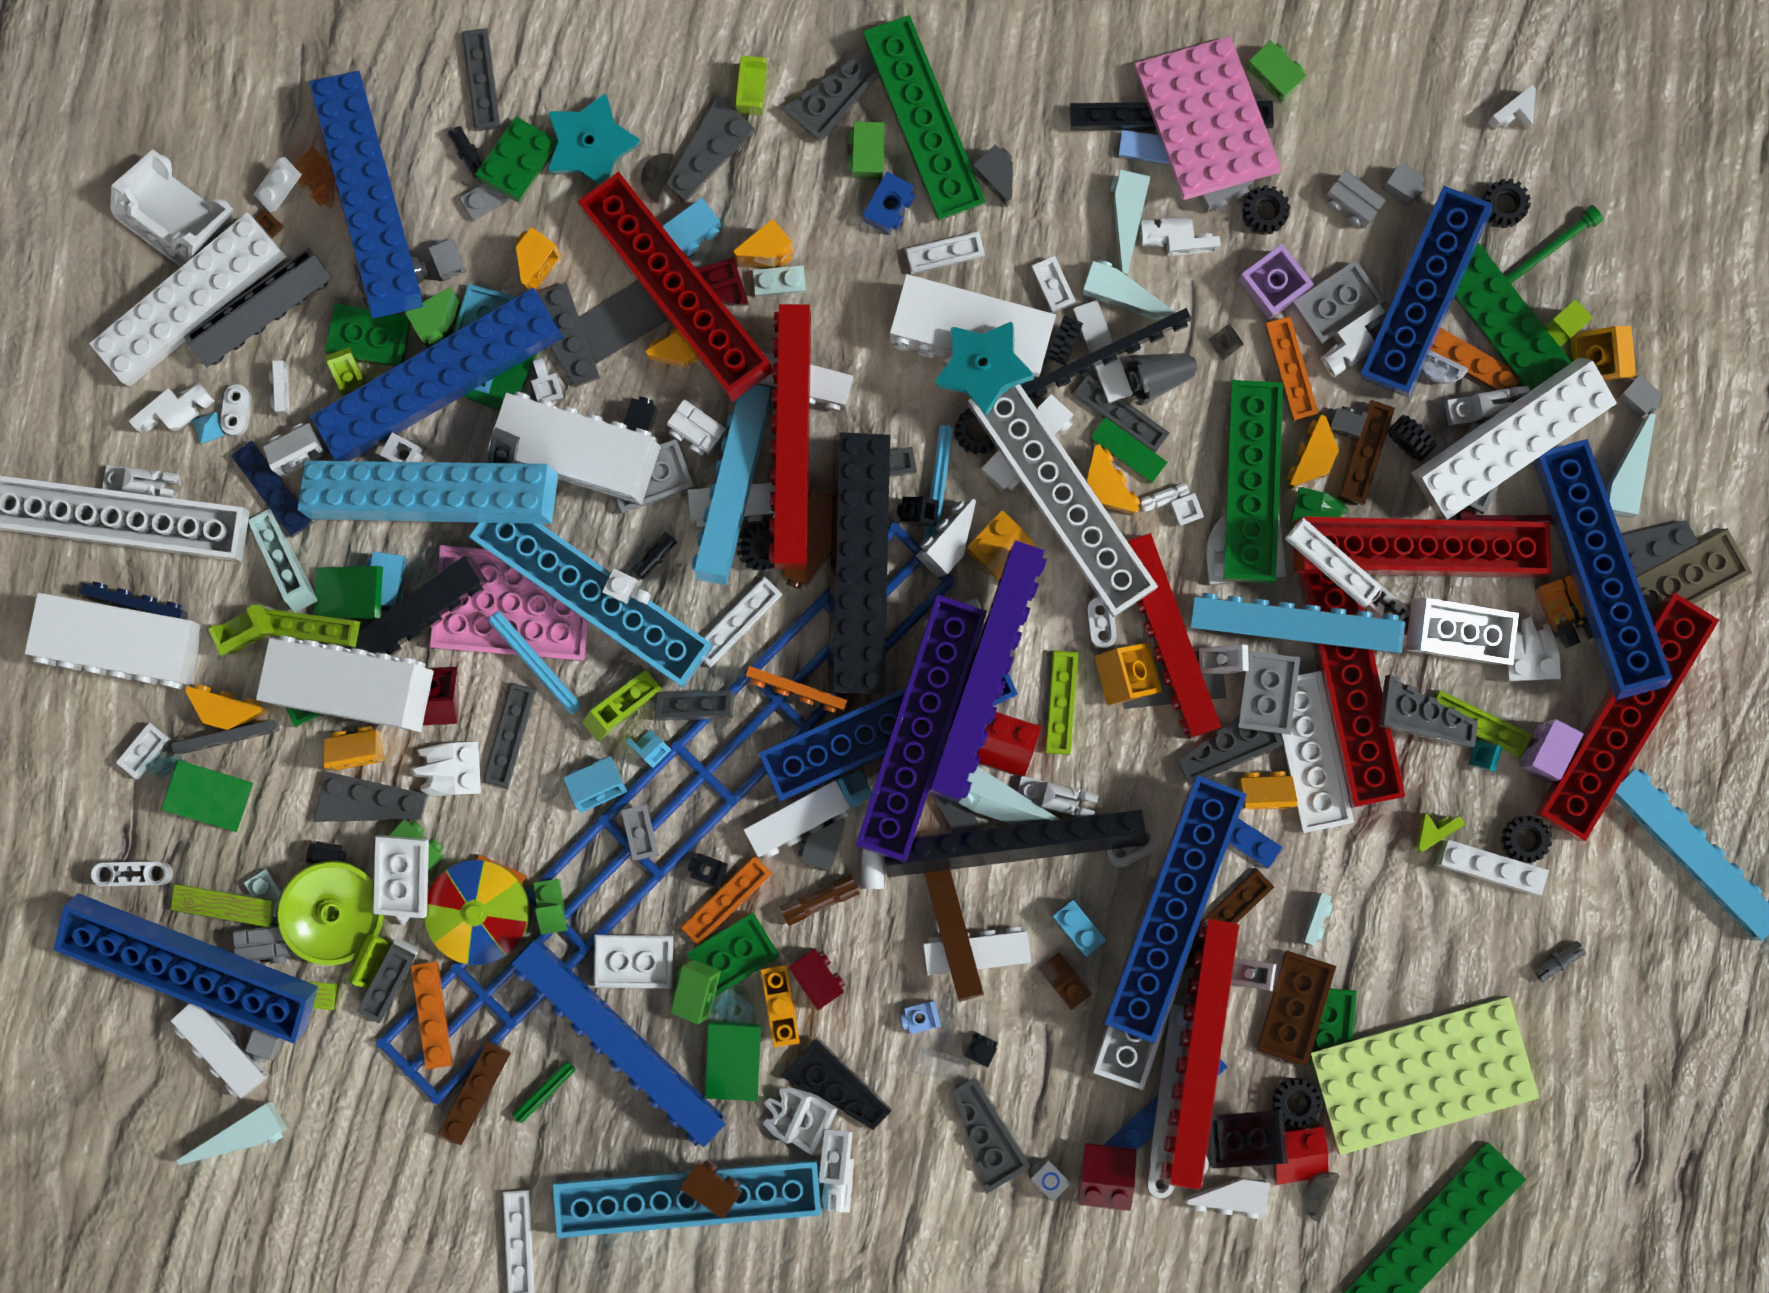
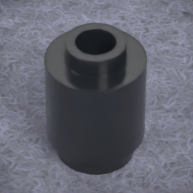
[306,841,346,864]

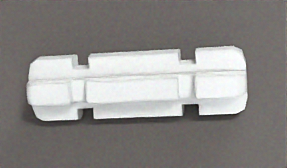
[1140,483,1190,512]

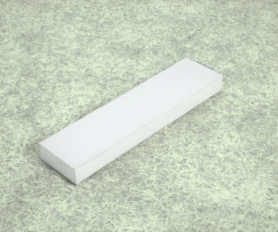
[1073,300,1133,404]
[1285,518,1382,608]
[704,576,783,668]
[503,1190,535,1293]

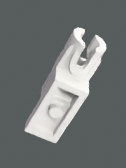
[1139,217,1221,256]
[1320,304,1385,378]
[129,381,215,433]
[1444,386,1530,427]
[102,465,181,499]
[1017,776,1098,817]
[819,1129,854,1213]

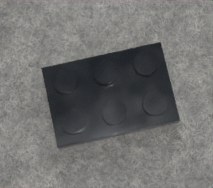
[1209,1110,1288,1169]

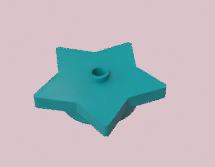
[548,94,641,186]
[935,322,1034,416]

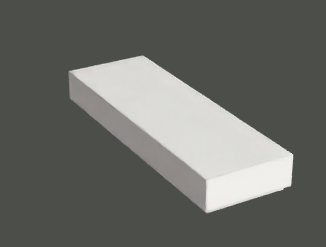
[905,231,985,275]

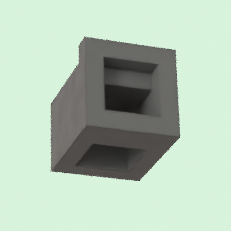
[1326,406,1368,441]

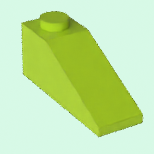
[581,670,662,742]

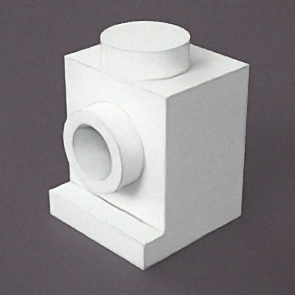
[380,432,423,462]

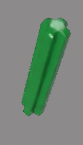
[512,1061,576,1123]

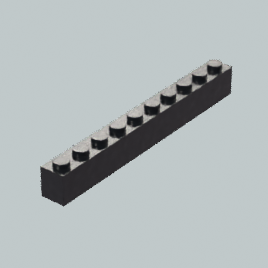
[884,809,1146,878]

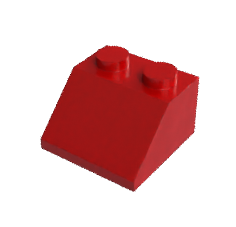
[977,712,1042,777]
[1273,1125,1329,1185]

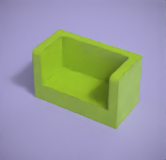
[736,55,767,116]
[1545,299,1593,347]
[208,605,274,656]

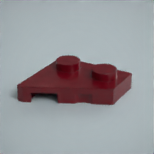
[697,257,749,306]

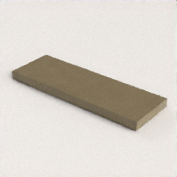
[1636,528,1752,619]

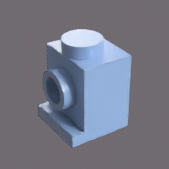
[900,1000,941,1034]

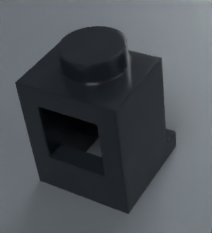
[897,496,939,526]
[687,853,729,888]
[964,1031,998,1068]

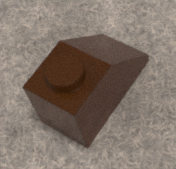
[1038,952,1092,1010]

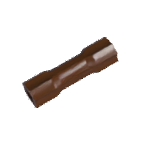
[780,874,860,926]

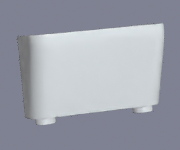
[110,149,233,267]

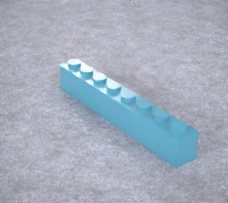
[691,385,772,585]
[1191,593,1405,653]
[1613,768,1769,941]

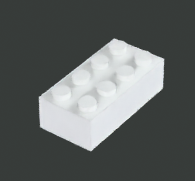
[1406,598,1519,665]

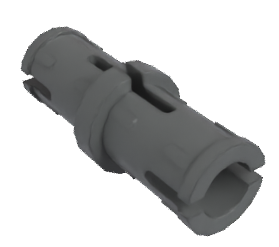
[1533,941,1586,983]

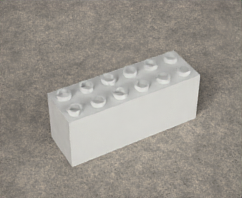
[890,274,1056,384]
[487,392,661,505]
[25,593,204,690]
[256,635,434,732]

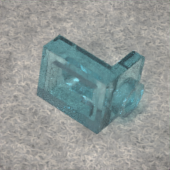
[145,755,187,778]

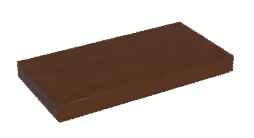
[1256,950,1337,1067]

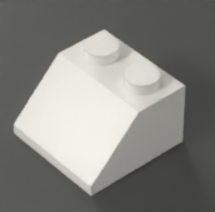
[263,423,328,478]

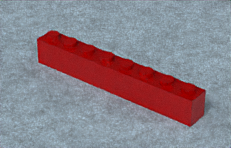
[1127,533,1221,739]

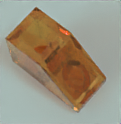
[293,147,335,209]

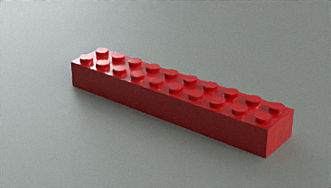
[578,171,773,402]
[769,304,811,570]
[1293,517,1552,578]
[1298,573,1406,808]
[1534,593,1719,841]
[1160,919,1240,1190]

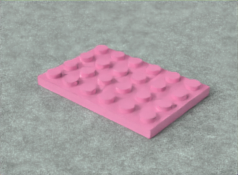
[1134,36,1281,200]
[430,545,595,661]

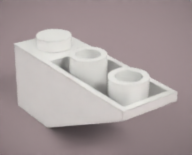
[916,498,976,577]
[1184,1177,1270,1218]

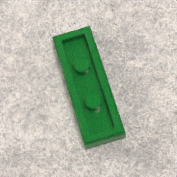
[1090,417,1167,484]

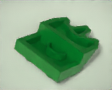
[1288,487,1350,534]

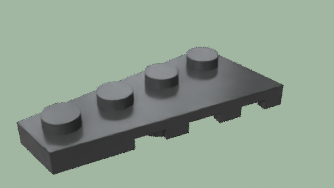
[1622,520,1699,576]
[1178,715,1284,786]

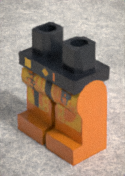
[1534,575,1594,648]

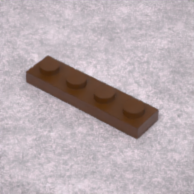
[1339,400,1395,505]
[438,1040,511,1145]

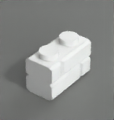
[667,399,727,457]

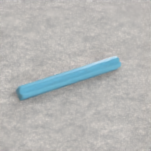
[924,425,953,540]
[488,611,582,715]

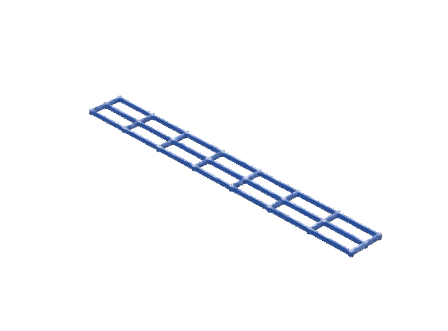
[376,522,955,1104]

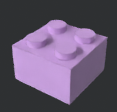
[1238,244,1313,320]
[1521,719,1584,782]

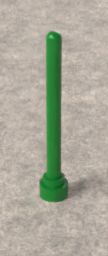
[1505,205,1604,284]

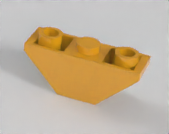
[646,329,698,368]
[1286,415,1339,490]
[1086,444,1140,515]
[185,683,267,730]
[761,965,800,1048]

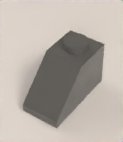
[973,144,1013,207]
[797,819,845,871]

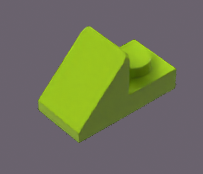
[325,347,366,397]
[1414,812,1465,853]

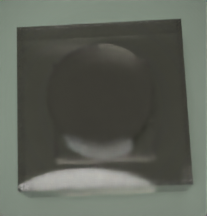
[1208,324,1244,361]

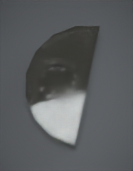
[641,153,674,204]
[1302,1172,1340,1223]

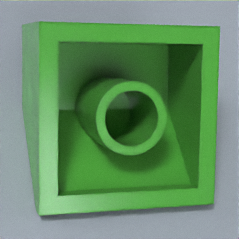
[405,287,460,348]

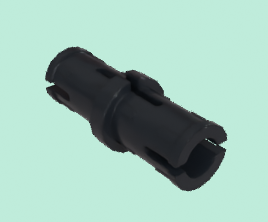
[447,126,483,178]
[631,531,678,580]

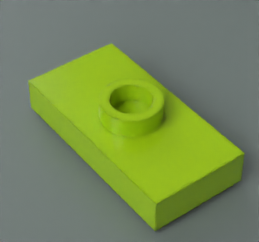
[347,933,393,989]

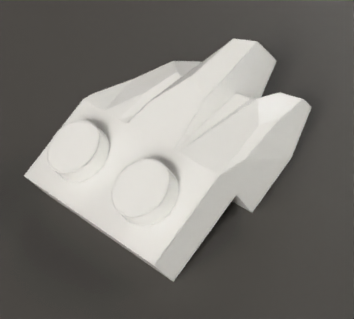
[1506,616,1561,682]
[410,742,481,797]
[763,1088,838,1156]

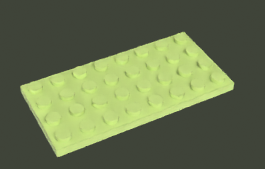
[1310,996,1539,1155]

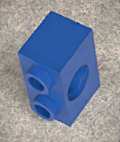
[863,171,916,235]

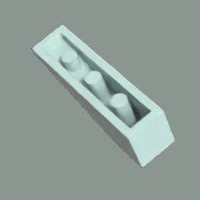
[1110,170,1150,276]
[1082,260,1176,321]
[1605,414,1656,518]
[248,509,318,613]
[959,767,1060,825]
[176,1102,288,1165]

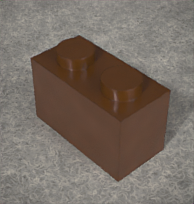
[679,1159,743,1219]

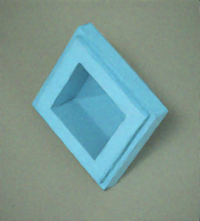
[192,411,225,444]

